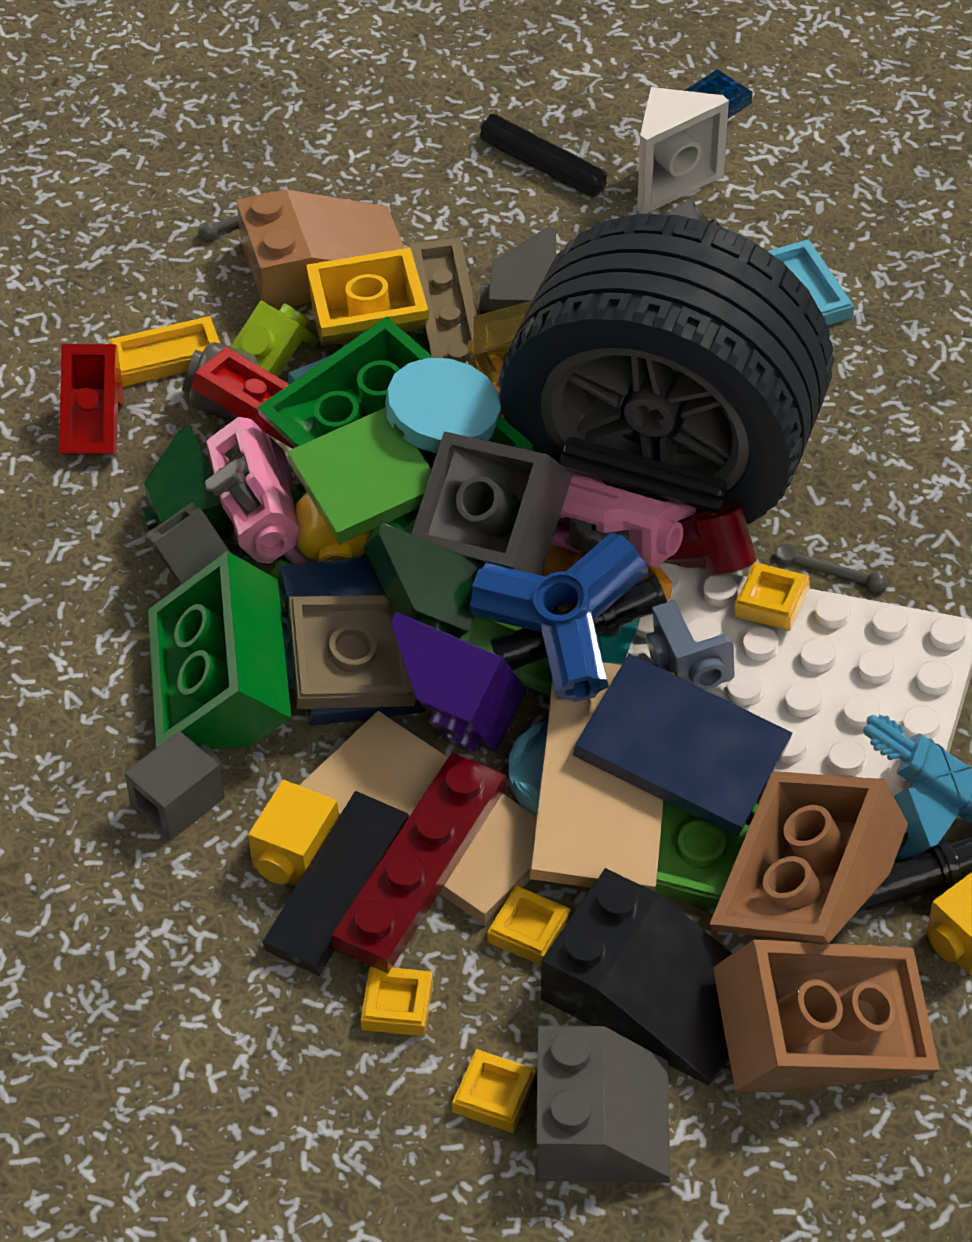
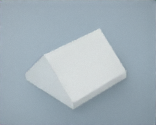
[637,87,729,214]

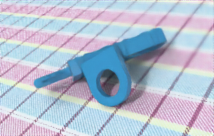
[863,715,972,860]

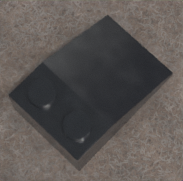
[541,868,732,1086]

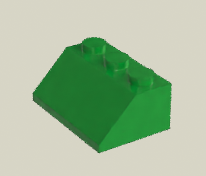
[148,551,291,750]

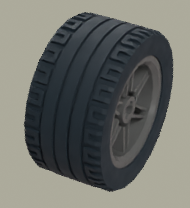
[499,214,834,524]

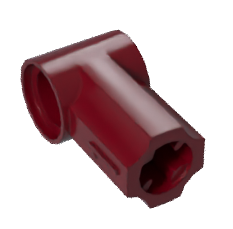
[663,503,757,575]

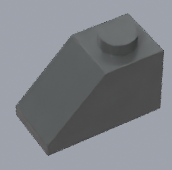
[479,228,557,336]

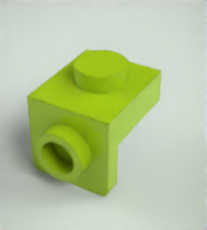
[231,300,319,377]

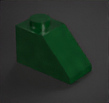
[139,426,230,540]
[364,523,485,638]

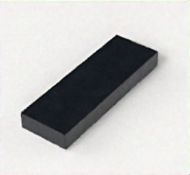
[262,791,409,976]

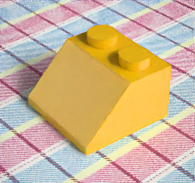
[306,247,429,347]

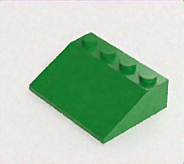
[257,316,533,534]

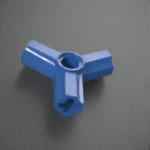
[470,532,649,702]

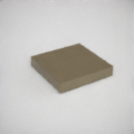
[287,595,416,709]

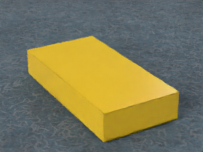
[108,316,220,387]

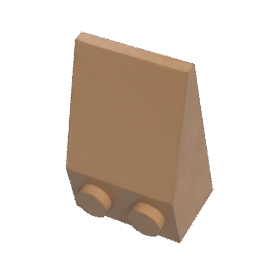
[236,189,404,310]
[710,771,908,944]
[713,939,940,1093]

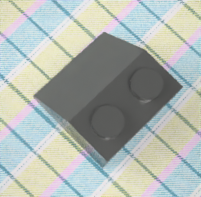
[411,431,573,575]
[537,1026,670,1183]

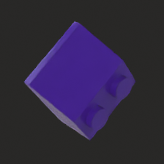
[391,612,527,753]

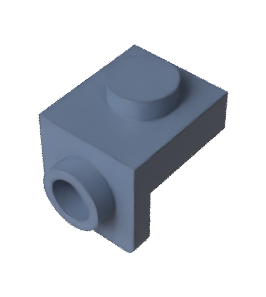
[646,600,735,690]

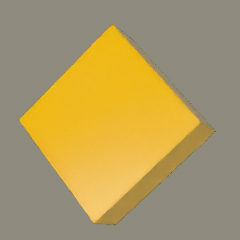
[735,562,810,631]
[487,885,571,966]
[361,966,433,1036]
[452,1049,537,1133]

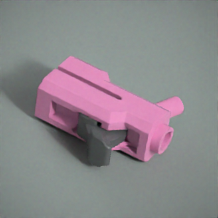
[205,417,313,564]
[551,472,696,568]

